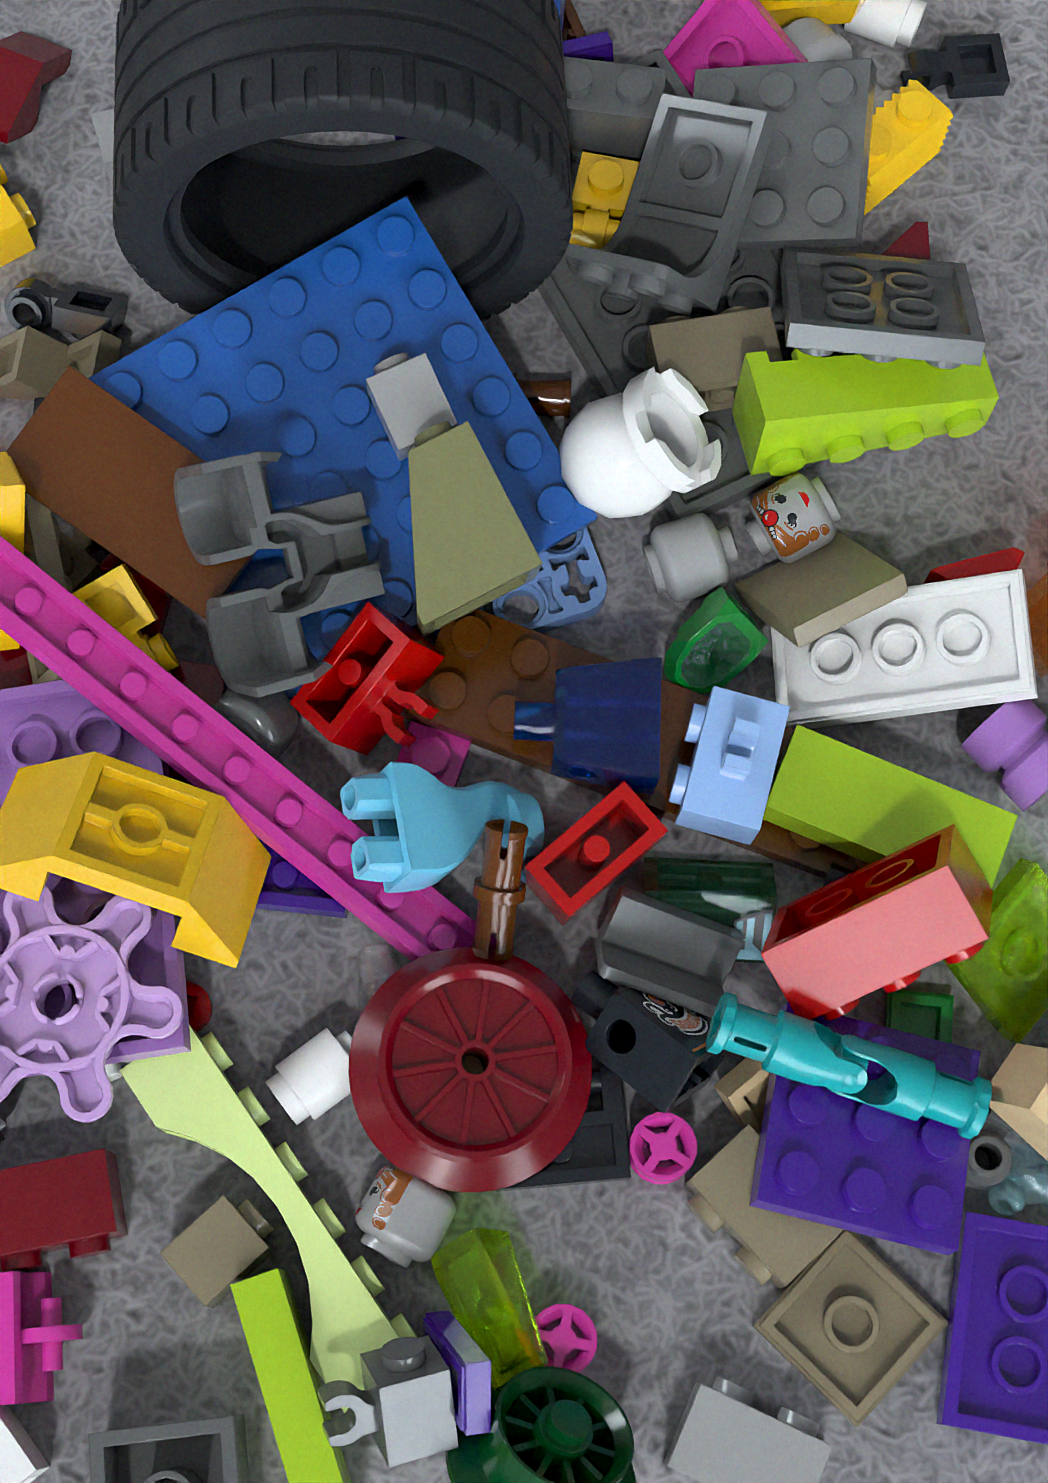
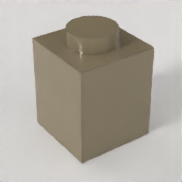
[159,1195,276,1308]

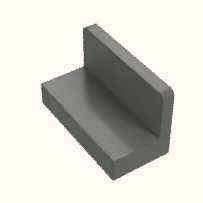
[595,886,744,1018]

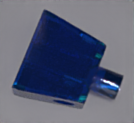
[513,657,662,795]

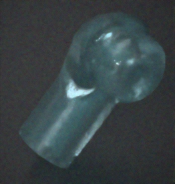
[987,1164,1048,1215]

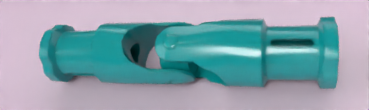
[706,992,992,1139]

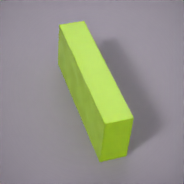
[763,724,1018,889]
[230,1268,352,1483]

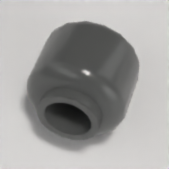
[211,689,298,760]

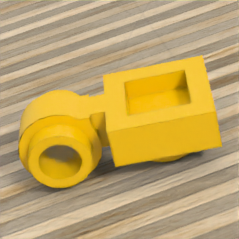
[569,151,640,250]
[72,563,179,674]

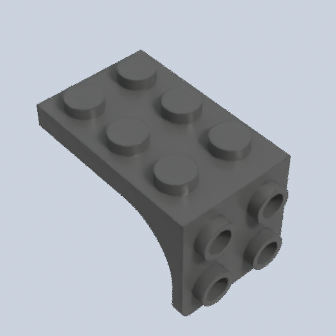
[563,93,777,315]

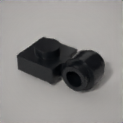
[4,278,128,340]

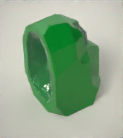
[664,587,769,694]

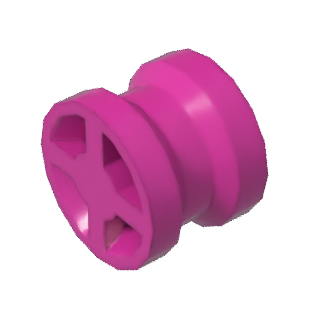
[628,1112,697,1185]
[528,1304,597,1373]

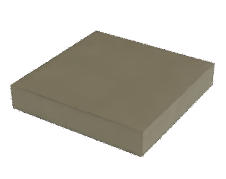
[735,532,908,647]
[752,1230,948,1427]

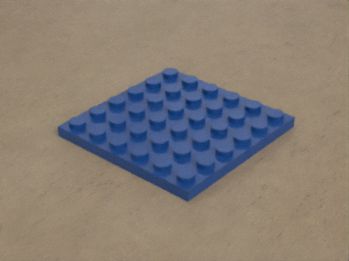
[88,196,598,700]

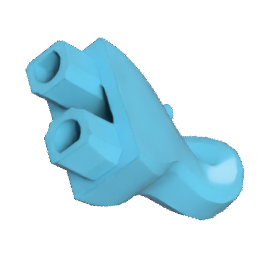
[340,762,545,893]

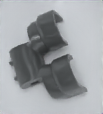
[173,451,385,698]

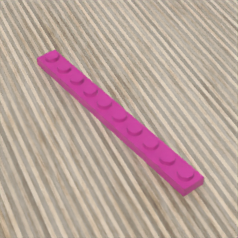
[0,536,497,962]

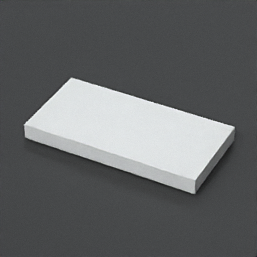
[771,569,1038,729]

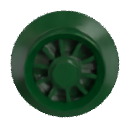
[445,1366,636,1483]

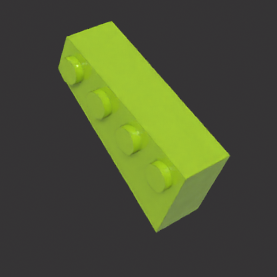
[732,348,999,476]

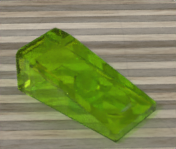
[430,1228,548,1392]

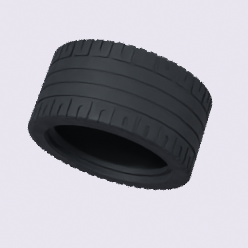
[113,0,573,322]

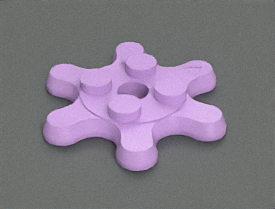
[0,885,184,1123]

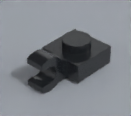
[900,33,1010,99]

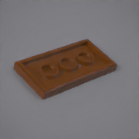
[6,365,259,620]

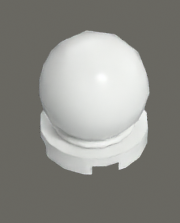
[559,367,721,518]

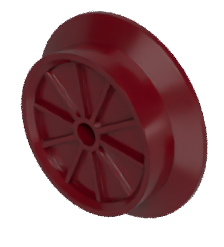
[348,947,592,1193]

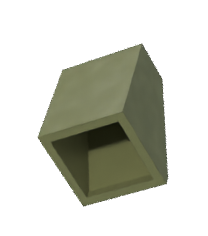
[408,421,543,637]

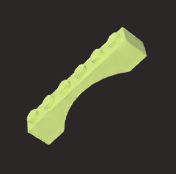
[119,1025,419,1413]

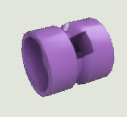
[961,699,1048,812]

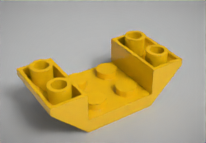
[0,751,272,968]

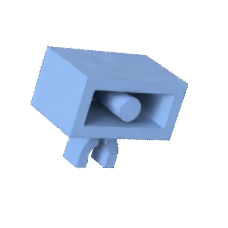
[668,686,790,845]

